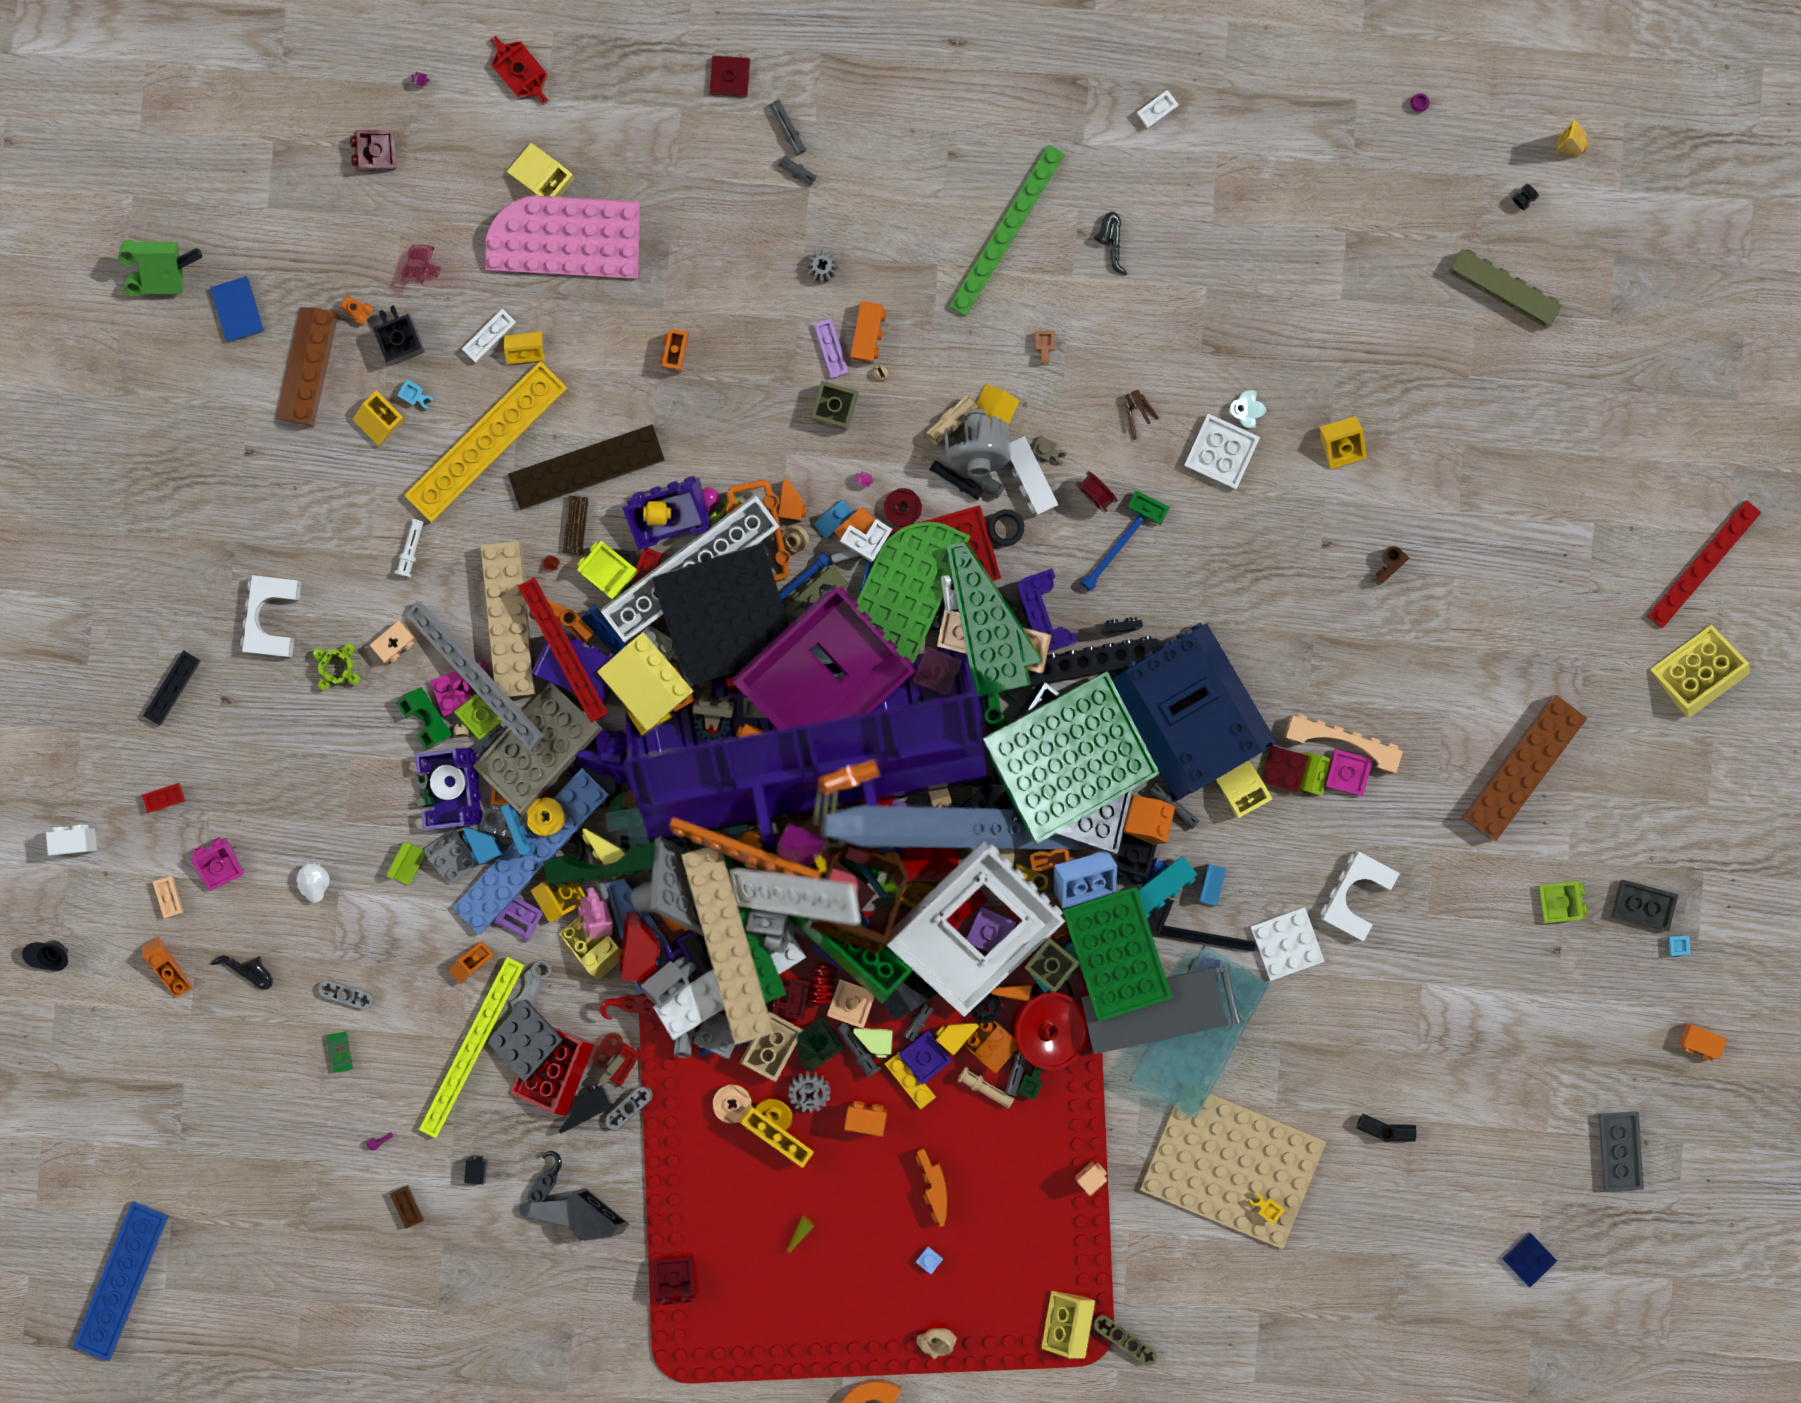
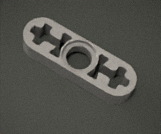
[319,980,374,1009]
[605,1086,653,1130]

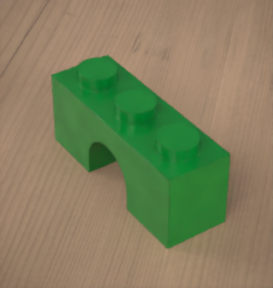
[396,687,452,751]

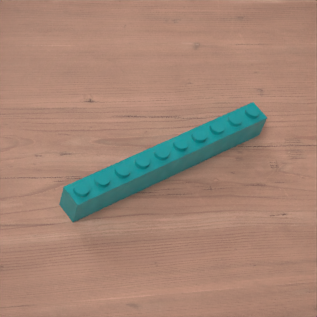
[1030,856,1198,993]

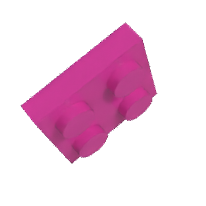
[1325,749,1373,796]

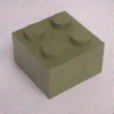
[811,381,859,431]
[1024,937,1079,993]

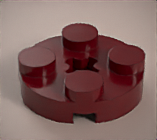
[884,488,922,527]

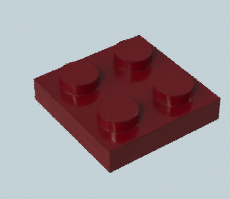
[1261,746,1309,793]

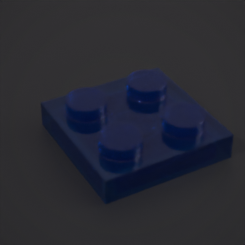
[1502,1232,1557,1288]

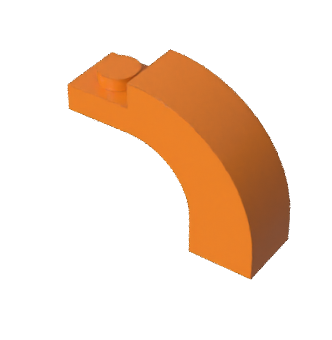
[842,1378,901,1403]

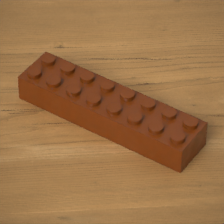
[1461,695,1587,841]

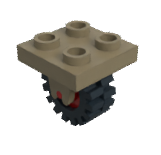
[693,693,735,742]

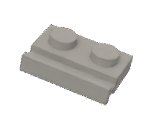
[746,908,788,937]

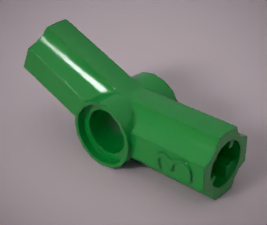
[982,693,1008,733]

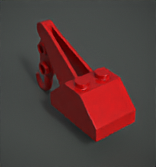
[600,911,660,1020]

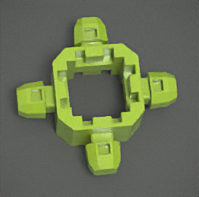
[312,643,361,691]

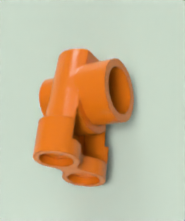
[339,295,374,326]

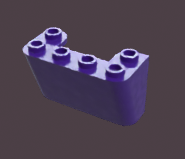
[622,476,711,550]
[415,748,483,831]

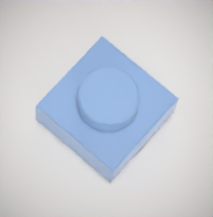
[916,1246,943,1274]

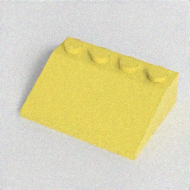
[1650,624,1750,719]
[597,632,693,731]

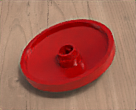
[1014,992,1089,1070]

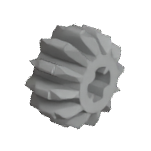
[806,250,839,283]

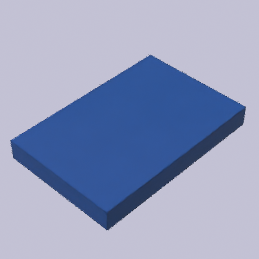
[210,276,264,343]

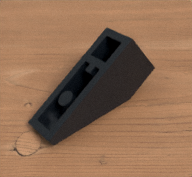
[559,1084,614,1134]

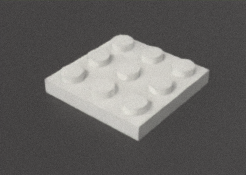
[1184,414,1260,490]
[1250,907,1325,981]

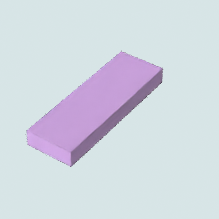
[814,319,849,379]

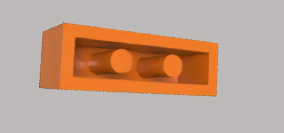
[851,301,887,364]

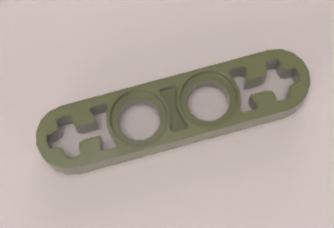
[1092,1314,1157,1366]

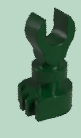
[416,774,436,808]

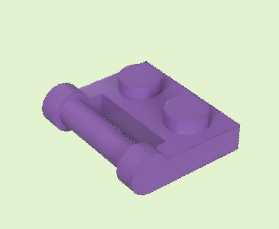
[494,897,544,942]

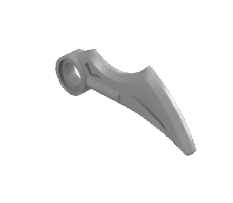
[510,960,552,1011]

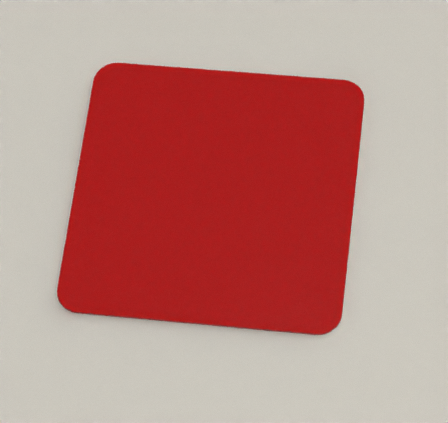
[639,905,1114,1383]

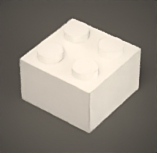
[46,825,97,856]

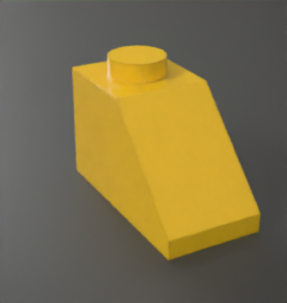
[936,1022,979,1055]

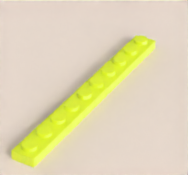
[419,957,525,1138]

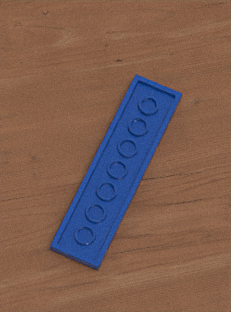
[73,1201,169,1361]

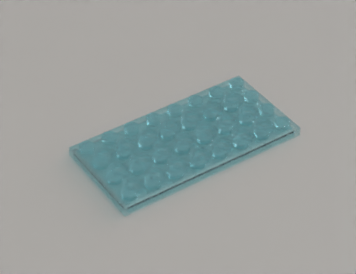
[1129,945,1270,1119]

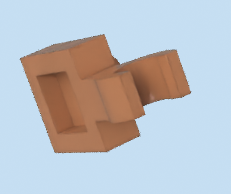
[1035,331,1055,365]

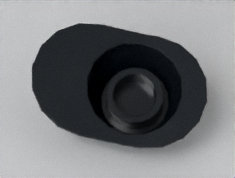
[22,940,68,971]

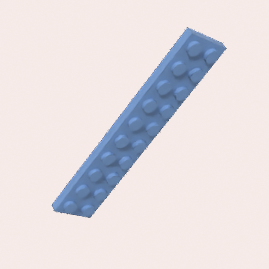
[453,768,610,935]

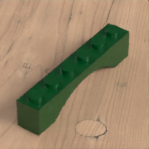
[543,841,655,886]

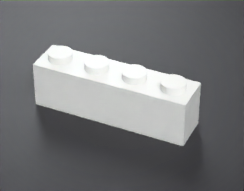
[1009,436,1058,516]

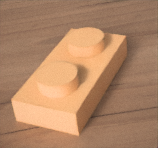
[153,876,184,918]

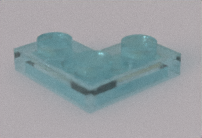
[605,807,649,848]

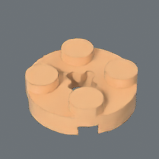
[713,1084,752,1123]

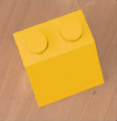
[1319,416,1367,469]
[530,880,586,923]

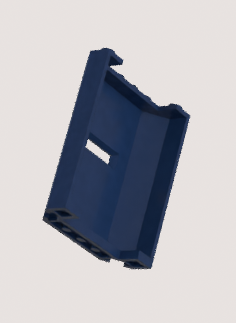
[1110,622,1277,801]

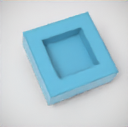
[1668,935,1691,956]

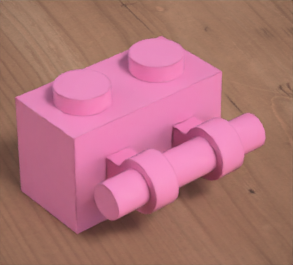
[578,888,613,939]

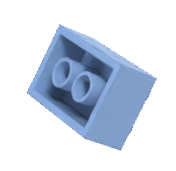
[1054,852,1117,908]

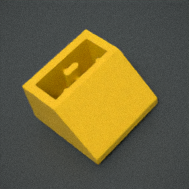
[352,390,407,447]

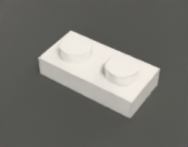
[1136,90,1179,129]

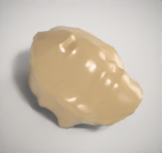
[917,1328,957,1359]

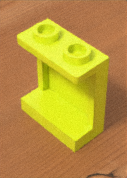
[577,541,638,600]

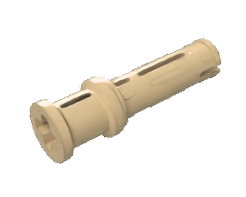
[957,1067,1014,1109]

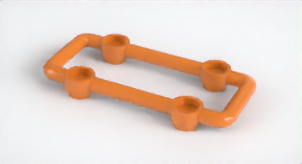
[726,480,791,582]

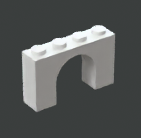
[240,575,301,658]
[1320,851,1400,941]

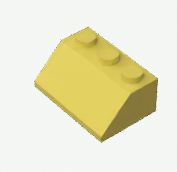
[1041,1291,1095,1358]

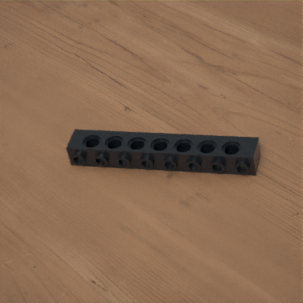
[1025,636,1159,687]

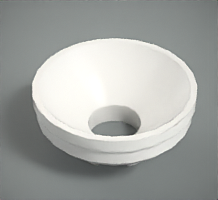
[430,765,465,800]

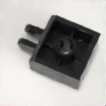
[373,305,425,366]

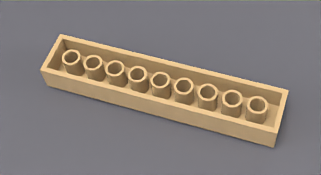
[681,847,773,1045]

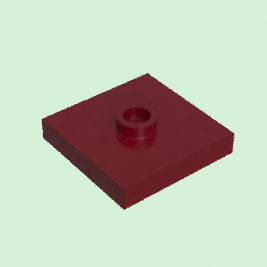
[710,55,750,97]

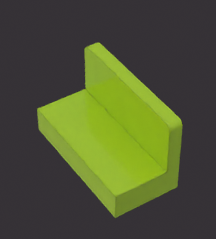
[1299,752,1332,796]
[386,841,426,885]

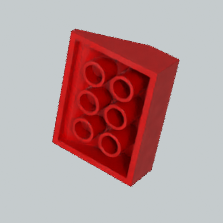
[510,1026,595,1116]

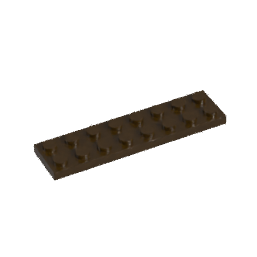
[508,424,665,510]

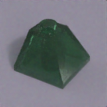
[798,1016,844,1073]

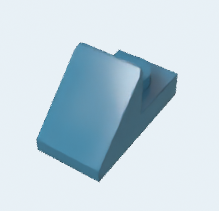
[814,500,854,539]

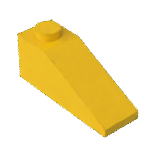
[1556,120,1588,157]

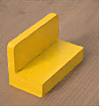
[504,332,545,364]

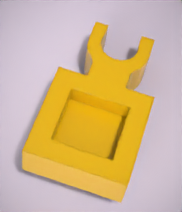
[1249,1192,1285,1225]

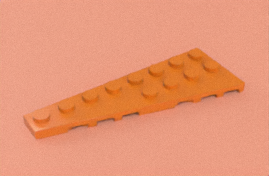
[670,817,821,879]

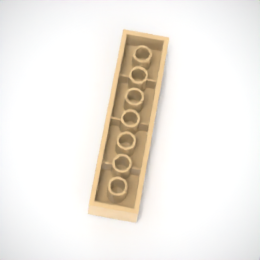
[481,541,537,698]

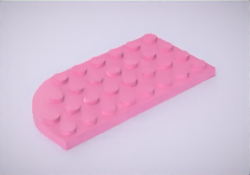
[486,195,640,279]

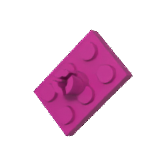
[430,661,491,717]

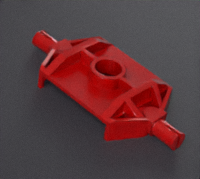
[490,36,549,105]

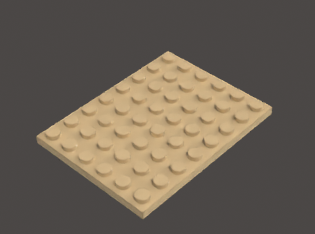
[1140,1082,1326,1249]

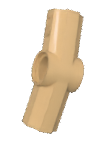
[926,395,979,446]

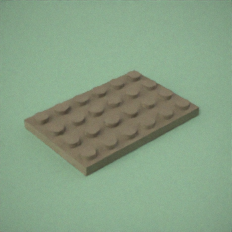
[472,682,601,815]

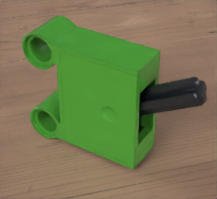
[118,240,203,296]

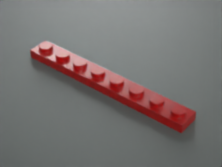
[1647,500,1762,628]
[518,577,609,723]

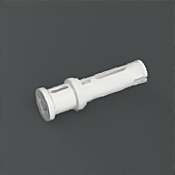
[394,519,424,578]

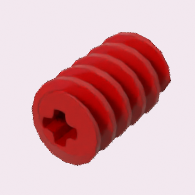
[807,963,837,1005]

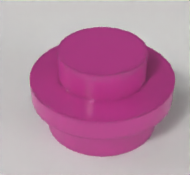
[855,471,874,487]

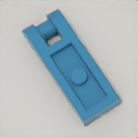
[501,804,535,856]

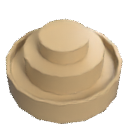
[782,524,809,553]

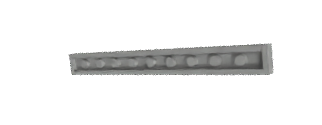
[406,601,544,751]

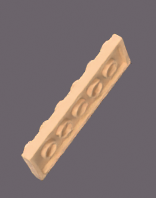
[937,609,1051,673]

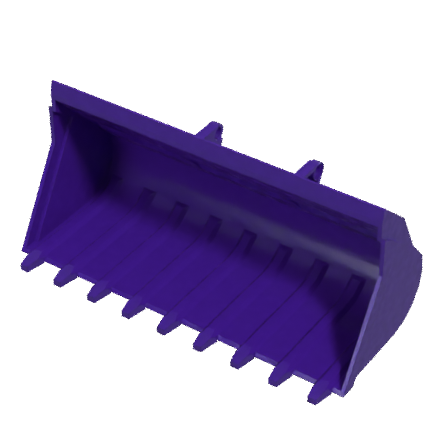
[624,630,987,853]

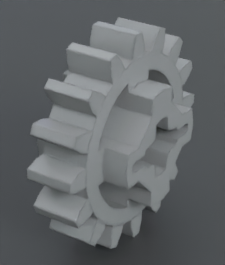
[788,1071,830,1113]

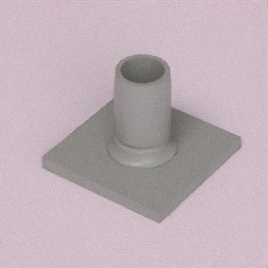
[631,837,704,936]

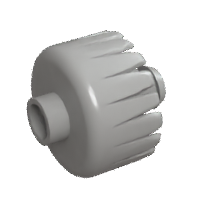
[944,409,1011,477]

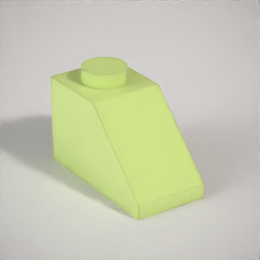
[854,1027,892,1057]

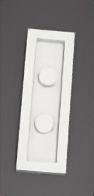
[462,308,517,363]

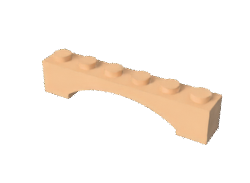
[1284,714,1403,773]

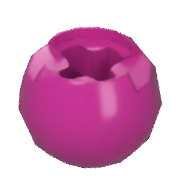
[702,487,720,511]

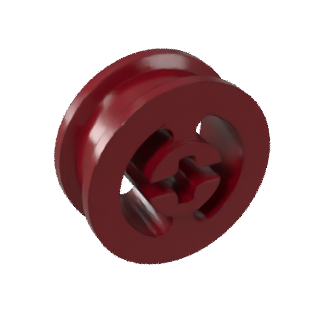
[1076,471,1118,513]

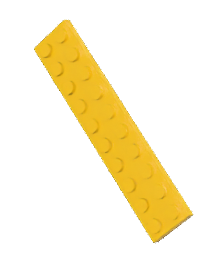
[404,361,568,523]

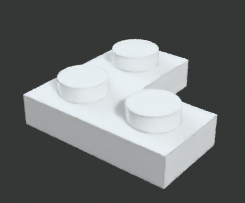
[839,519,892,562]

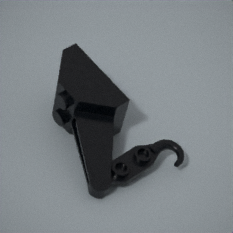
[519,1151,629,1241]

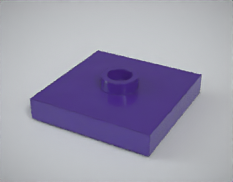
[898,1030,952,1085]

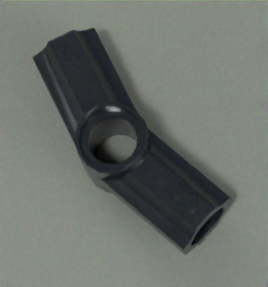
[1356,1113,1417,1142]

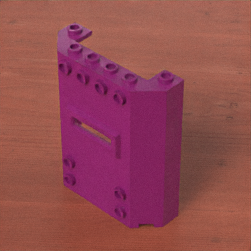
[731,584,915,730]

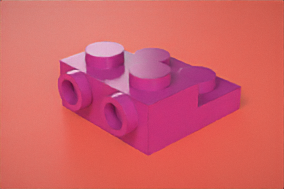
[191,837,245,891]

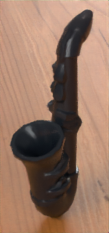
[211,955,273,990]

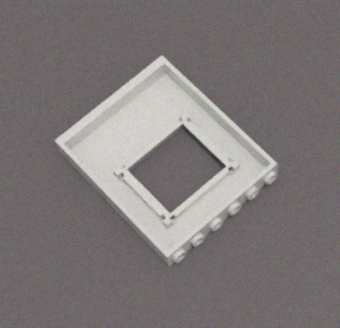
[886,841,1065,1017]

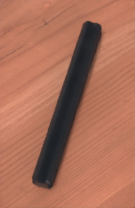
[1161,925,1256,952]

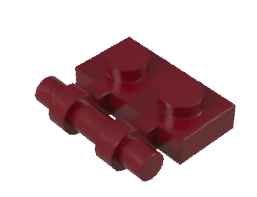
[771,976,810,1020]

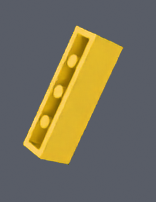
[737,1105,814,1168]

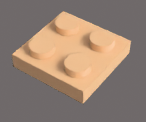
[827,979,874,1028]

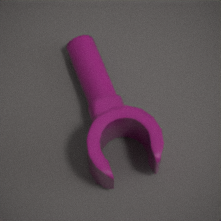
[366,1132,393,1151]

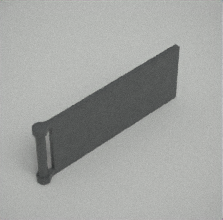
[1082,965,1242,1054]

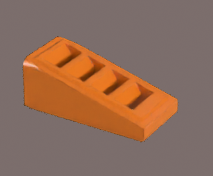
[990,985,1032,1001]

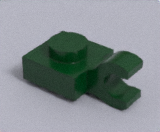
[1017,1066,1043,1100]

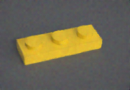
[885,1051,936,1109]

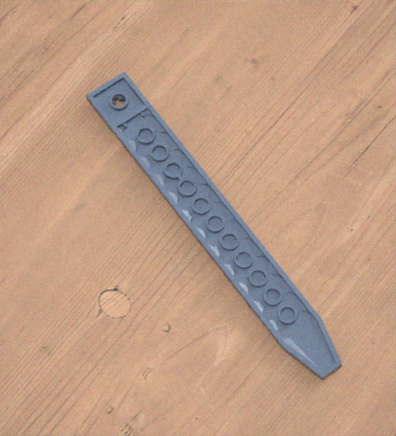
[824,806,1099,850]

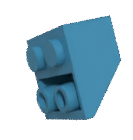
[463,828,504,865]

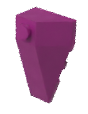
[778,824,825,867]

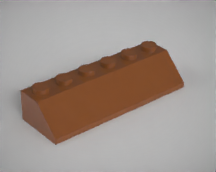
[276,307,338,427]

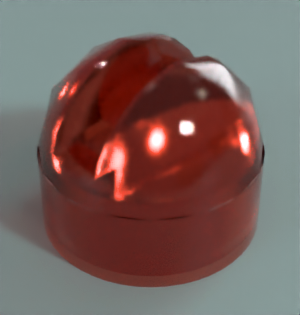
[543,555,560,571]

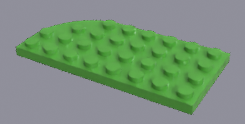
[857,522,970,664]

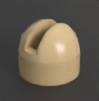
[873,365,888,381]
[453,723,469,738]

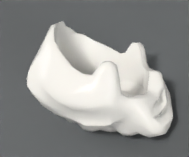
[296,863,330,903]

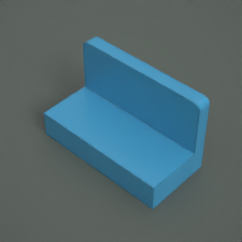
[1198,864,1226,906]

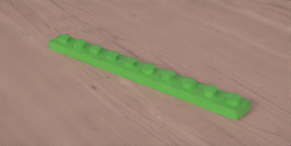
[950,145,1065,317]

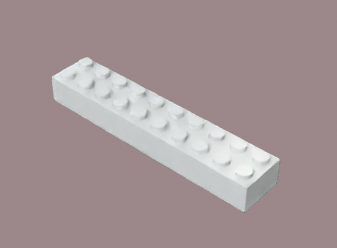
[601,494,779,643]

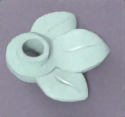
[1230,390,1267,428]

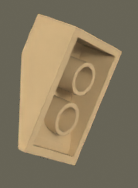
[739,1012,803,1082]

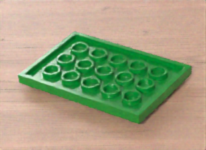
[1062,887,1172,1022]

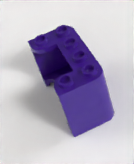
[1017,568,1078,654]
[532,634,615,706]

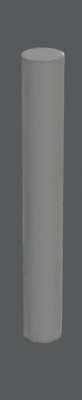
[584,847,610,901]

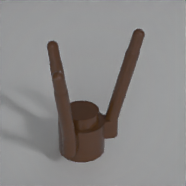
[1124,390,1159,440]

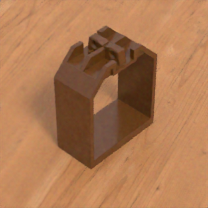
[806,843,909,954]

